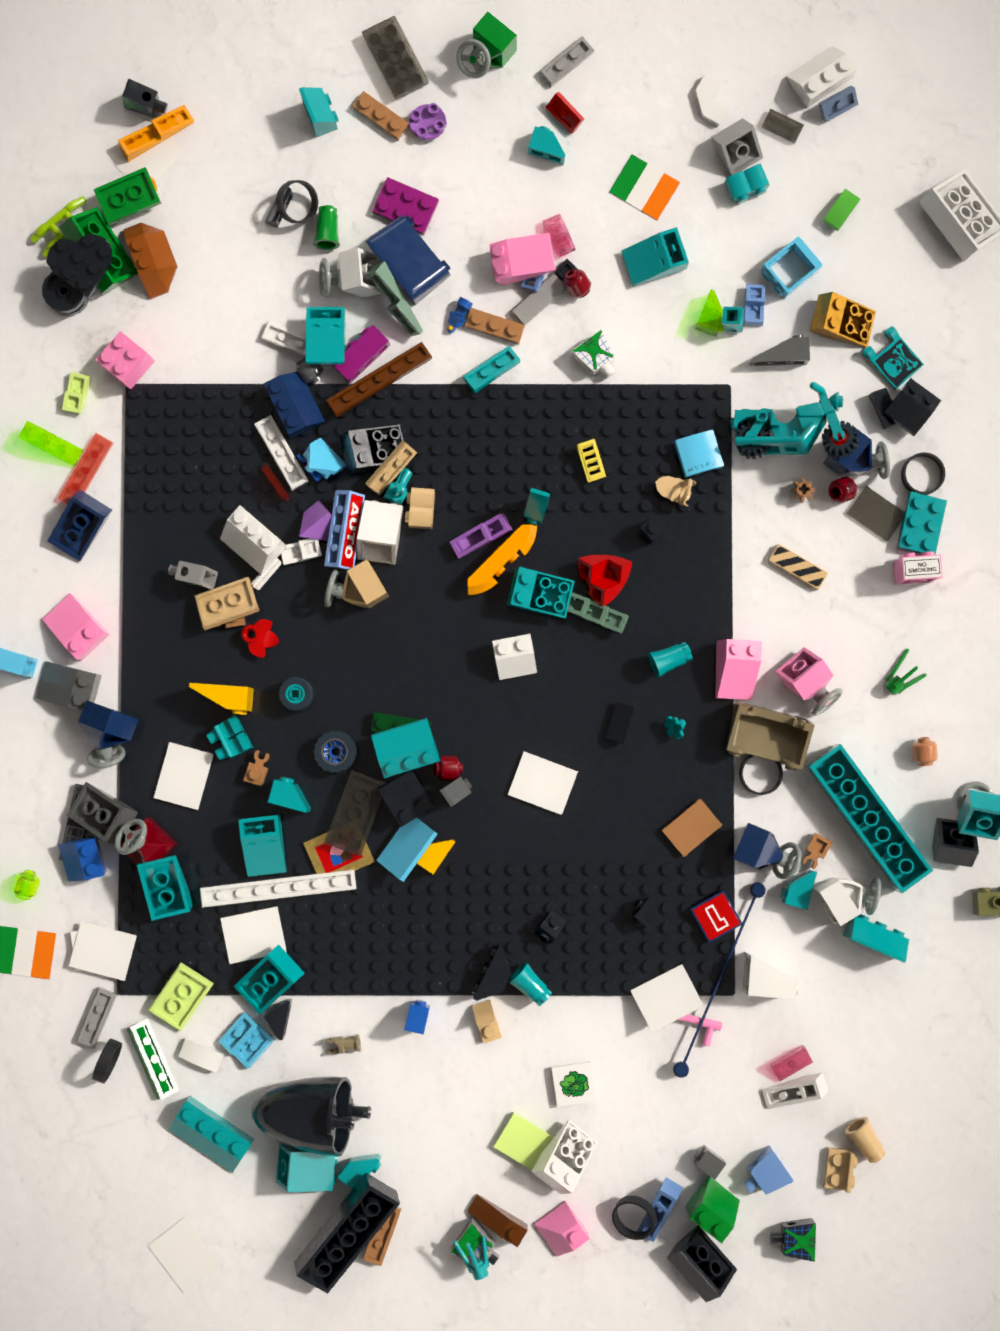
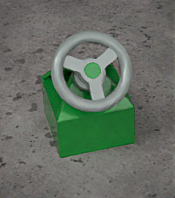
[456,11,517,79]

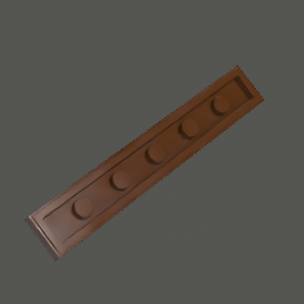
[326,342,432,418]

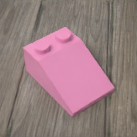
[489,233,556,286]
[42,593,110,661]
[715,639,762,700]

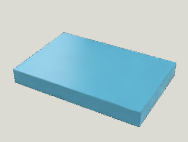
[377,818,437,882]

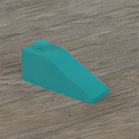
[523,488,550,526]

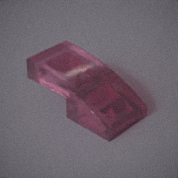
[543,214,576,257]

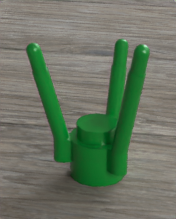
[884,649,927,695]

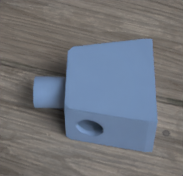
[744,1145,794,1195]

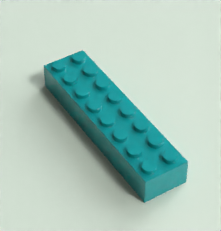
[805,744,933,893]

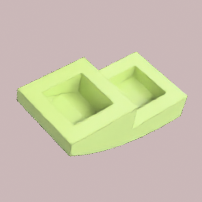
[62,372,91,414]

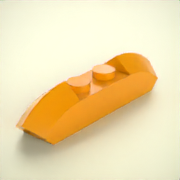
[468,525,537,595]

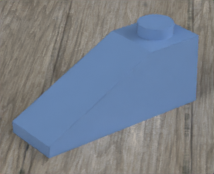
[637,1177,683,1242]

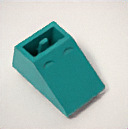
[621,227,689,286]
[306,307,346,364]
[506,567,574,618]
[239,814,287,877]

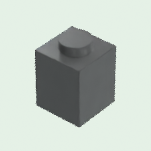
[694,1146,726,1180]

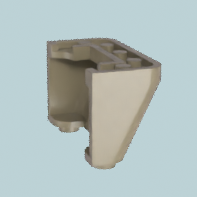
[726,701,815,771]

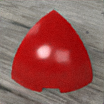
[578,555,632,607]

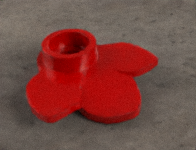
[241,619,279,658]

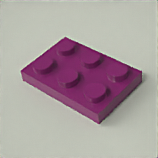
[372,177,439,235]

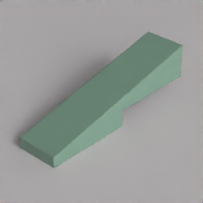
[366,261,423,336]

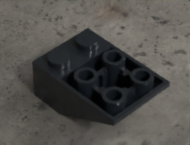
[340,425,404,474]

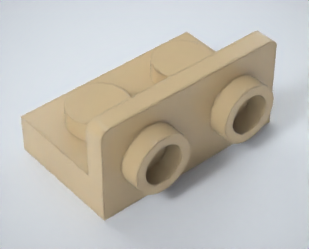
[824,1147,857,1193]

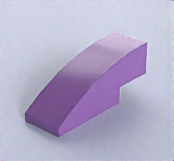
[450,513,513,559]

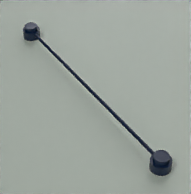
[673,882,766,1078]

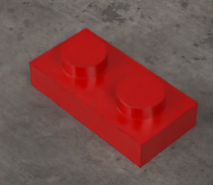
[545,92,584,134]

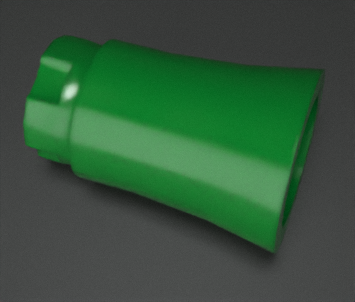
[313,205,340,250]

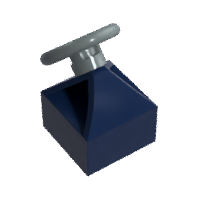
[823,428,890,480]
[78,700,139,768]
[733,823,802,879]

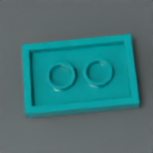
[897,491,947,555]

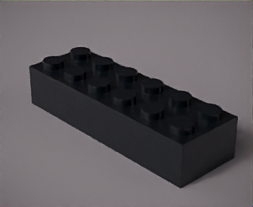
[294,1173,400,1294]

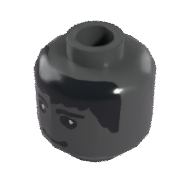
[295,356,324,384]

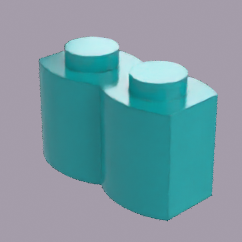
[724,164,770,204]

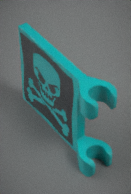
[862,326,924,390]

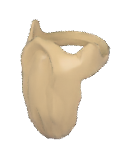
[655,476,696,507]

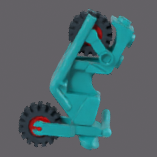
[731,382,859,460]

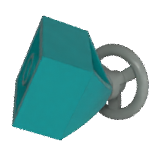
[957,781,1000,840]

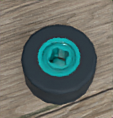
[278,677,315,712]

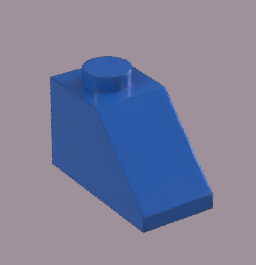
[404,999,430,1035]

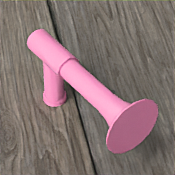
[678,1015,722,1046]

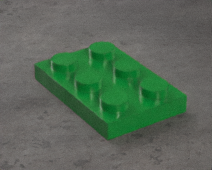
[93,167,162,226]

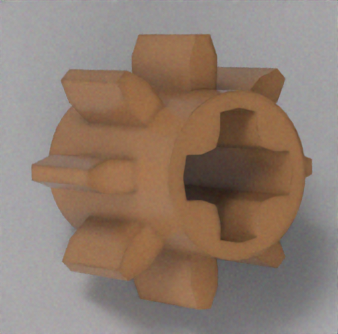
[790,478,815,503]

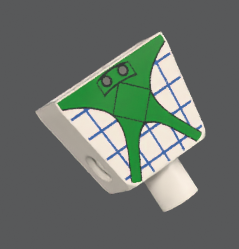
[571,329,616,379]

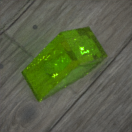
[695,289,724,337]

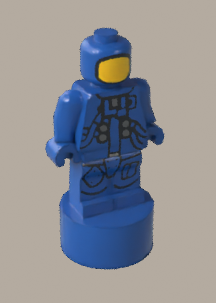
[447,297,473,333]

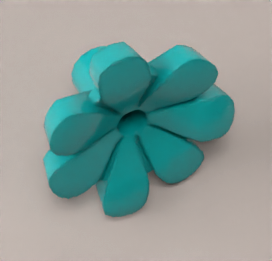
[664,716,686,740]

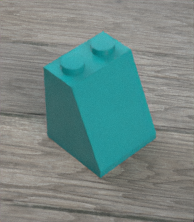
[276,1143,338,1192]

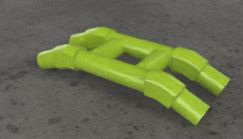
[30,196,86,257]

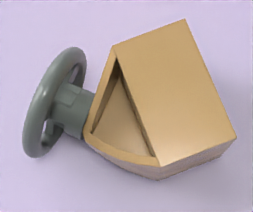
[324,559,389,608]

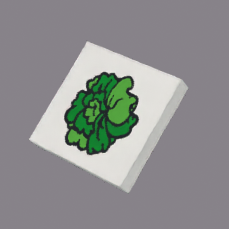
[551,1061,596,1107]

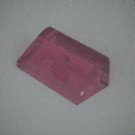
[770,1045,813,1082]

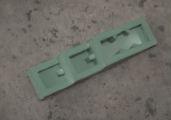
[567,592,629,634]

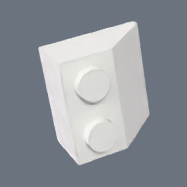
[492,634,537,680]

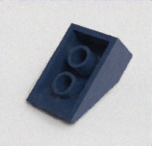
[47,489,112,561]

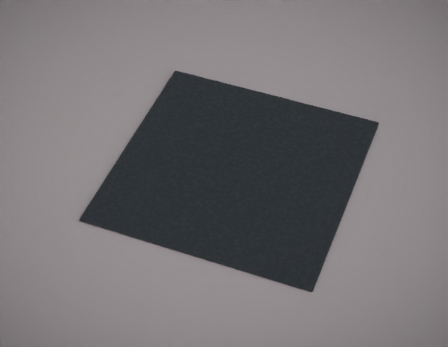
[117,384,735,996]

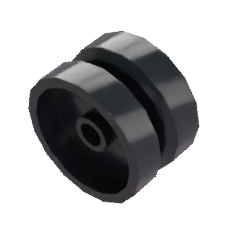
[42,272,89,316]

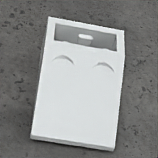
[532,1120,597,1194]

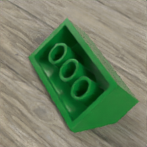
[59,207,138,294]

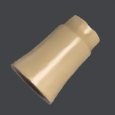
[845,1117,886,1163]

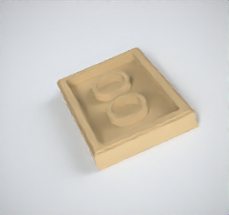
[194,577,259,630]

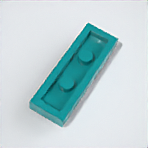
[463,346,520,393]

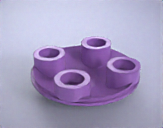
[409,103,447,140]

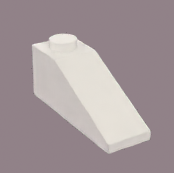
[762,1073,828,1109]

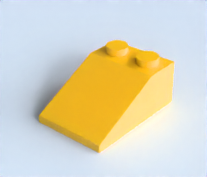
[189,683,254,715]

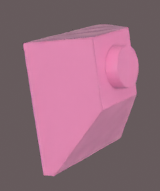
[534,1201,589,1257]

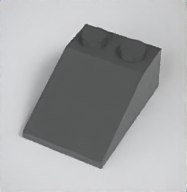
[36,661,102,710]
[67,782,138,845]

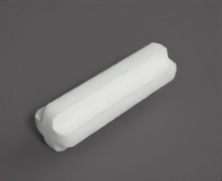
[251,558,282,590]

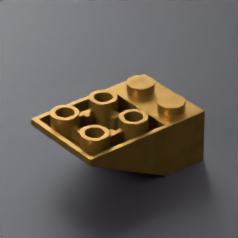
[810,292,876,348]

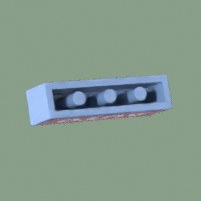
[324,490,365,570]

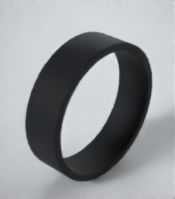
[276,180,318,223]
[901,452,946,495]
[739,755,783,795]
[92,1038,122,1084]
[612,1195,657,1240]

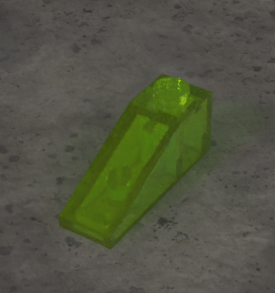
[18,421,84,467]

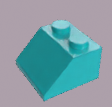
[299,87,339,137]
[268,777,311,813]

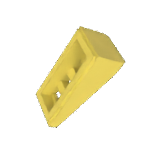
[576,439,606,483]

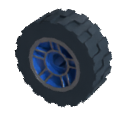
[314,731,357,773]

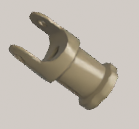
[325,1034,361,1055]

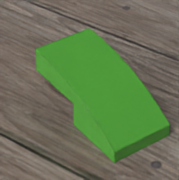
[823,188,861,231]

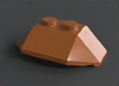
[123,223,178,299]

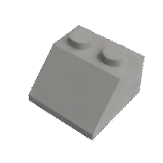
[711,118,764,176]

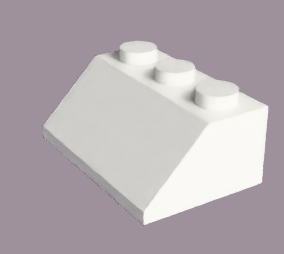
[786,46,858,108]
[220,505,287,575]

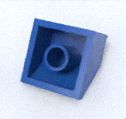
[58,835,107,882]

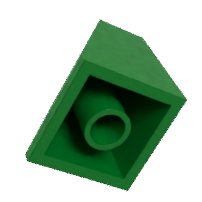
[685,1176,740,1244]

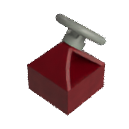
[115,817,178,864]

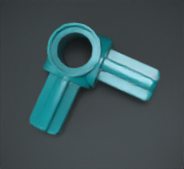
[383,468,412,505]

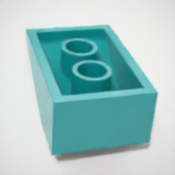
[137,855,193,921]
[234,944,304,1015]

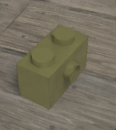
[972,887,1000,916]

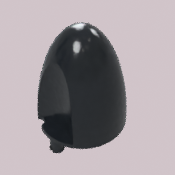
[251,1076,371,1157]

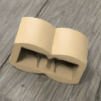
[405,488,435,529]

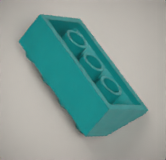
[168,1096,255,1173]

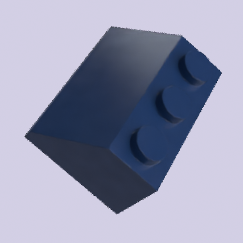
[263,372,325,439]

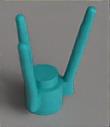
[453,1236,490,1280]

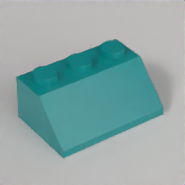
[371,718,440,778]
[843,914,909,963]

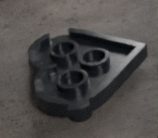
[46,234,113,298]

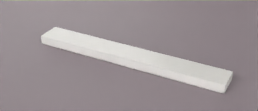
[200,870,357,907]

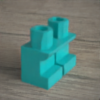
[207,715,253,760]

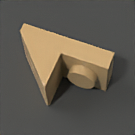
[472,1000,502,1044]

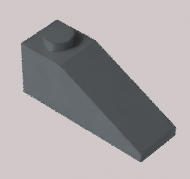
[750,335,810,366]
[440,777,472,807]

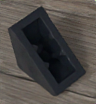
[264,999,293,1040]

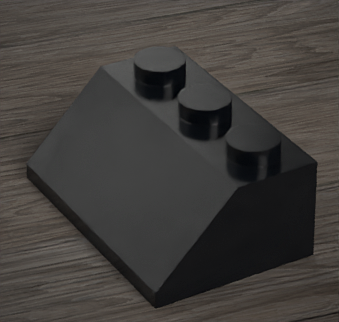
[667,1225,737,1303]

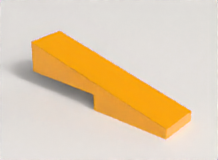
[118,105,194,162]

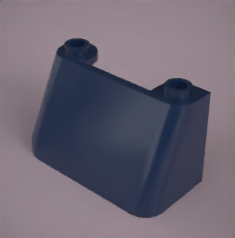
[365,215,451,305]

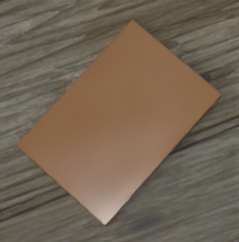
[662,799,722,857]

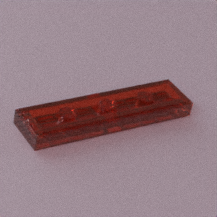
[58,433,114,504]

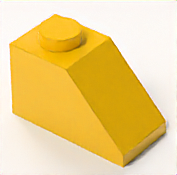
[417,839,456,874]

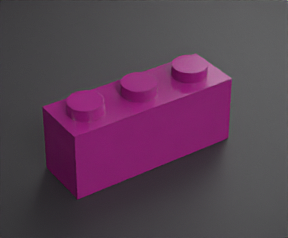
[332,325,390,384]

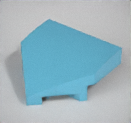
[303,438,346,479]

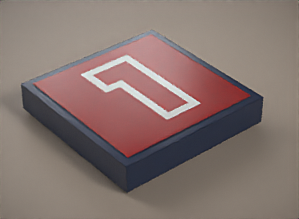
[689,890,743,943]

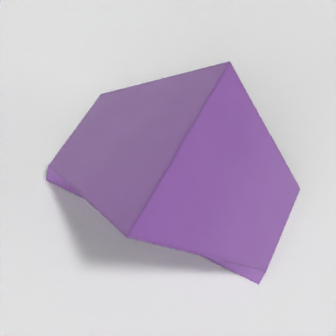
[299,500,332,541]

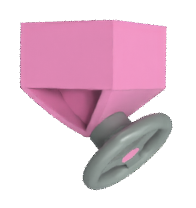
[775,647,843,716]

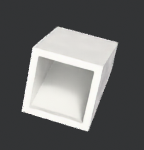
[357,500,403,565]
[743,952,799,1000]

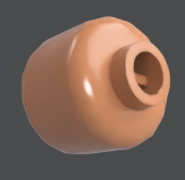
[911,737,938,766]

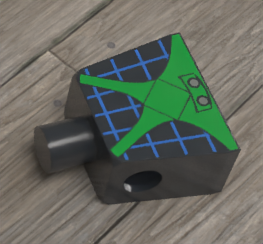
[122,78,168,117]
[770,1218,816,1262]

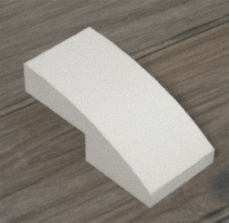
[280,538,322,566]
[178,1038,224,1072]

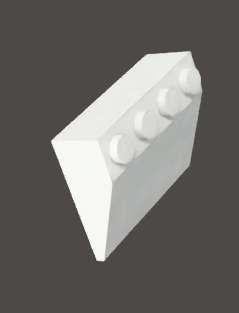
[918,169,1000,261]

